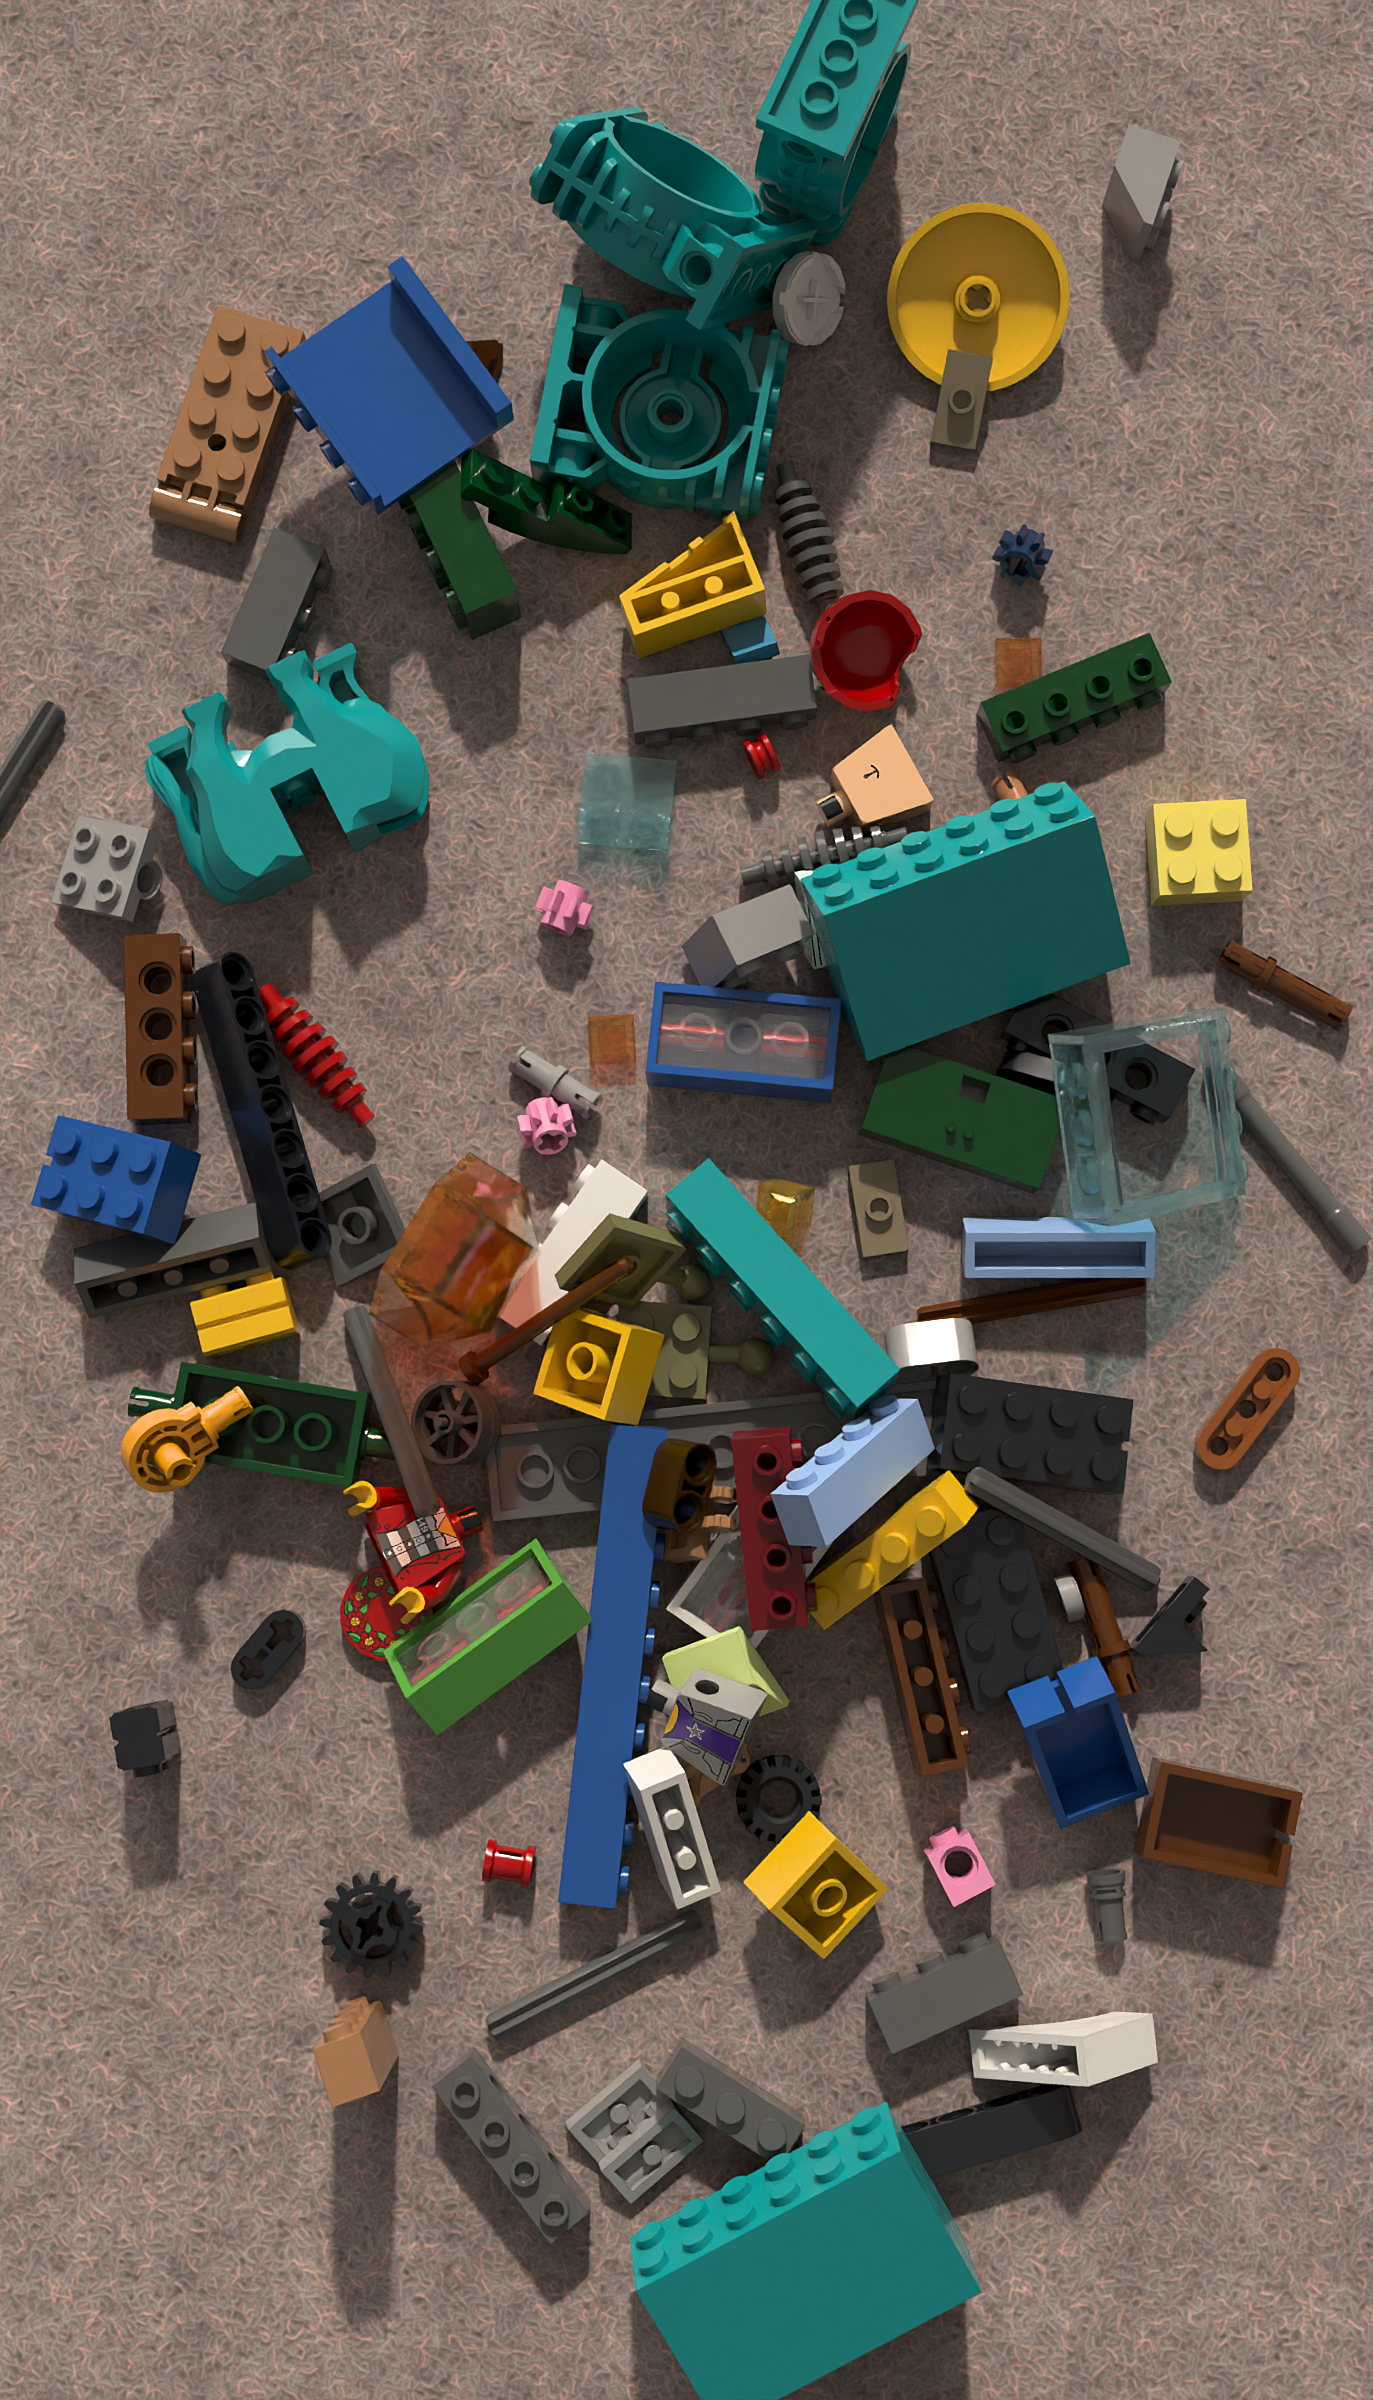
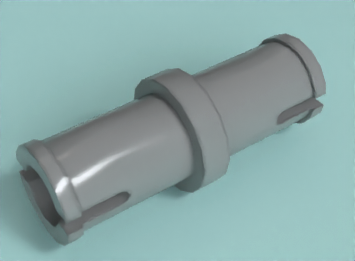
[508,1046,602,1120]

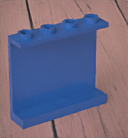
[264,256,514,515]

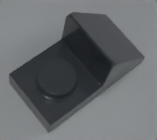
[1130,1576,1210,1656]

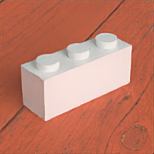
[623,1747,721,1910]

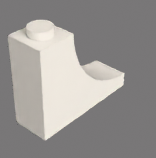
[969,2012,1158,2087]

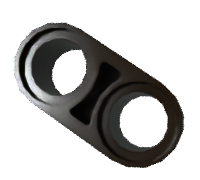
[642,1438,717,1533]

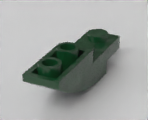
[460,448,632,554]

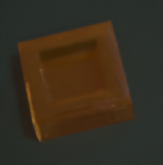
[994,638,1042,687]
[588,1014,636,1065]

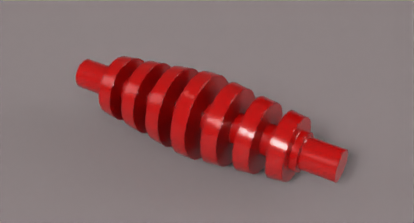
[259,983,375,1127]

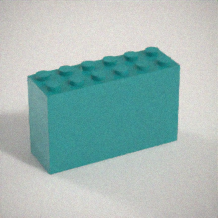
[801,781,1131,1061]
[630,2102,982,2400]

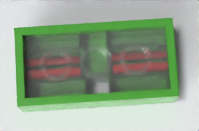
[383,1538,593,1736]

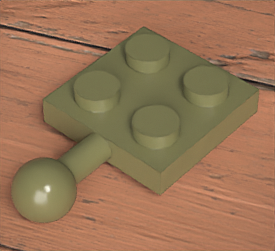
[555,1213,711,1309]
[618,1301,774,1400]

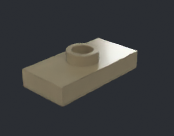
[930,349,993,450]
[848,1159,909,1259]

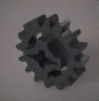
[319,1870,425,1979]

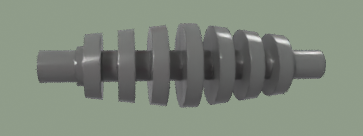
[774,461,844,613]
[740,824,908,889]

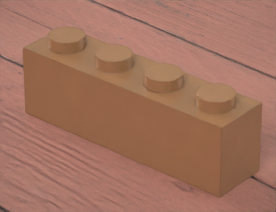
[312,1996,399,2108]

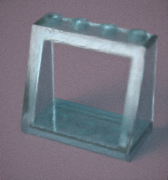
[1048,1008,1248,1227]

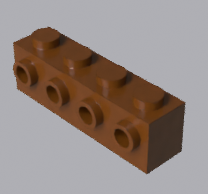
[873,1577,971,1777]

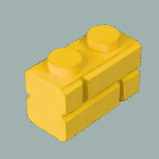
[190,1272,300,1358]

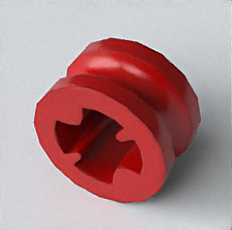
[742,732,780,780]

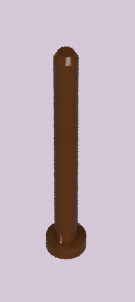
[459,1257,633,1385]

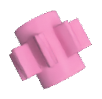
[535,880,594,937]
[516,1097,577,1155]

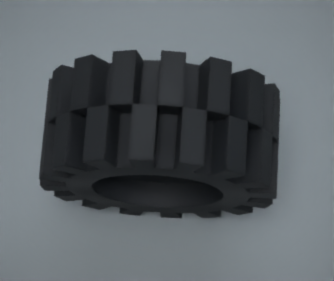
[736,1755,822,1844]

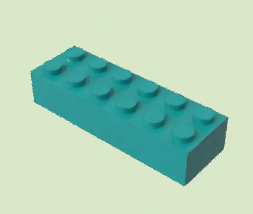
[665,1158,900,1421]

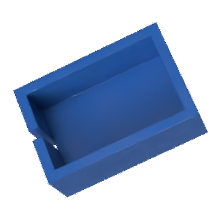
[31,1115,202,1245]
[1007,1656,1149,1829]

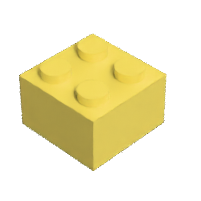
[1145,799,1253,906]

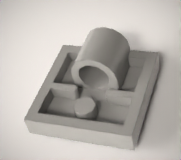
[51,816,163,922]

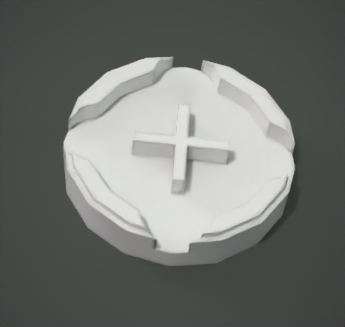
[772,251,845,346]

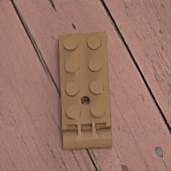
[149,305,306,545]

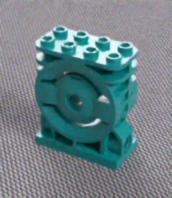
[755,0,920,246]
[529,107,818,331]
[530,284,789,524]

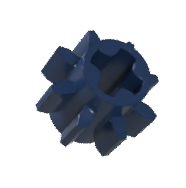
[992,524,1053,586]

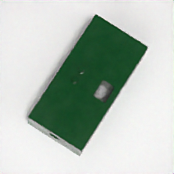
[859,1046,1069,1194]

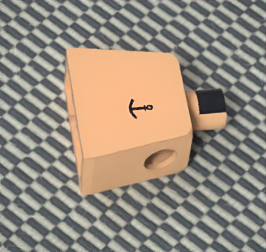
[816,724,934,833]

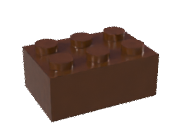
[1134,1757,1303,1888]

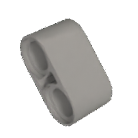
[884,1318,979,1384]

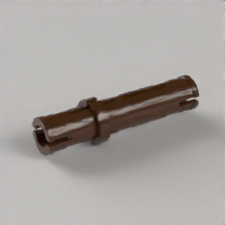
[1216,939,1353,1031]
[1067,1558,1141,1698]

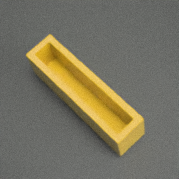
[807,1470,979,1630]

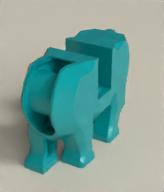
[145,642,429,905]

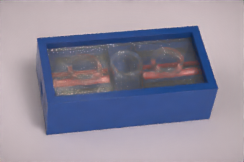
[645,982,841,1103]

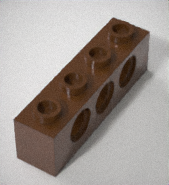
[124,933,198,1125]

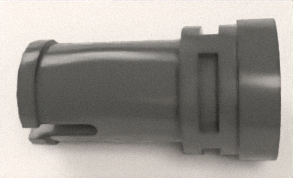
[1086,1868,1128,1942]

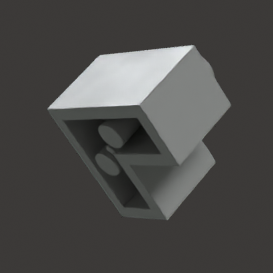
[681,884,815,989]

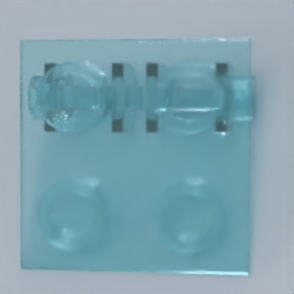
[577,752,677,851]

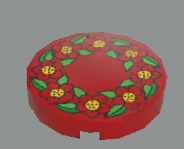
[340,1567,434,1660]

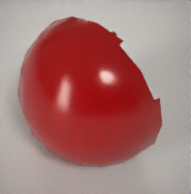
[810,590,922,712]

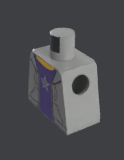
[645,1669,768,1786]

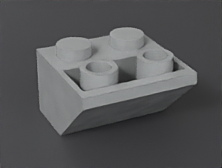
[1102,124,1184,262]

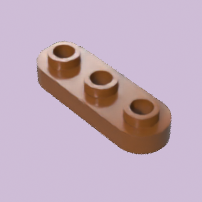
[1194,1348,1300,1470]

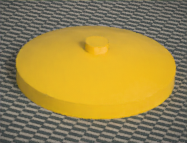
[887,203,1070,392]

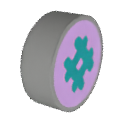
[1052,1573,1085,1623]

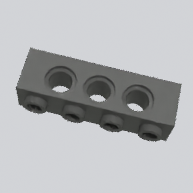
[432,2047,590,2244]

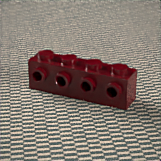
[731,1427,818,1631]

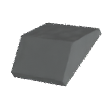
[319,1163,414,1287]

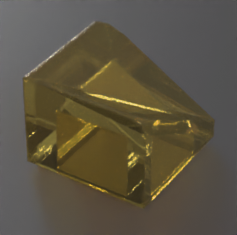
[756,1178,815,1240]

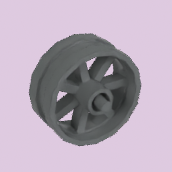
[411,1380,501,1465]

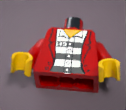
[343,1481,483,1624]

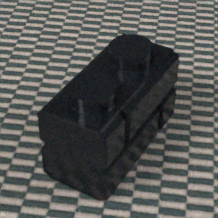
[109,1700,181,1778]

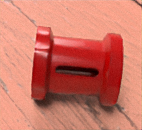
[482,1839,536,1889]

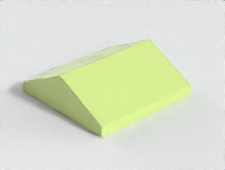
[662,1626,790,1716]

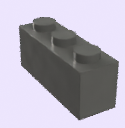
[221,528,333,682]
[866,1932,1023,2054]
[656,2037,805,2161]

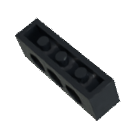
[999,993,1195,1125]

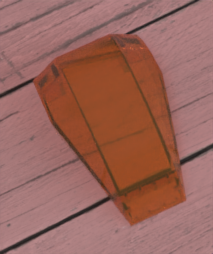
[368,1152,541,1349]

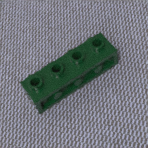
[976,632,1172,763]

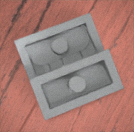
[565,2059,704,2204]

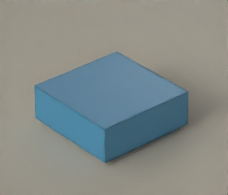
[721,616,780,664]

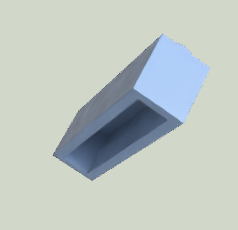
[962,1217,1156,1278]
[771,1395,935,1547]

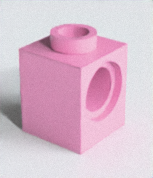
[924,1826,996,1907]

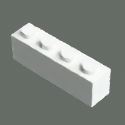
[494,1159,648,1347]

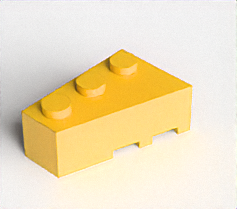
[619,511,767,659]

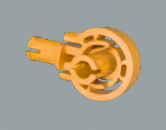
[121,1386,254,1493]

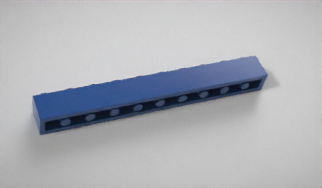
[558,1422,667,1908]

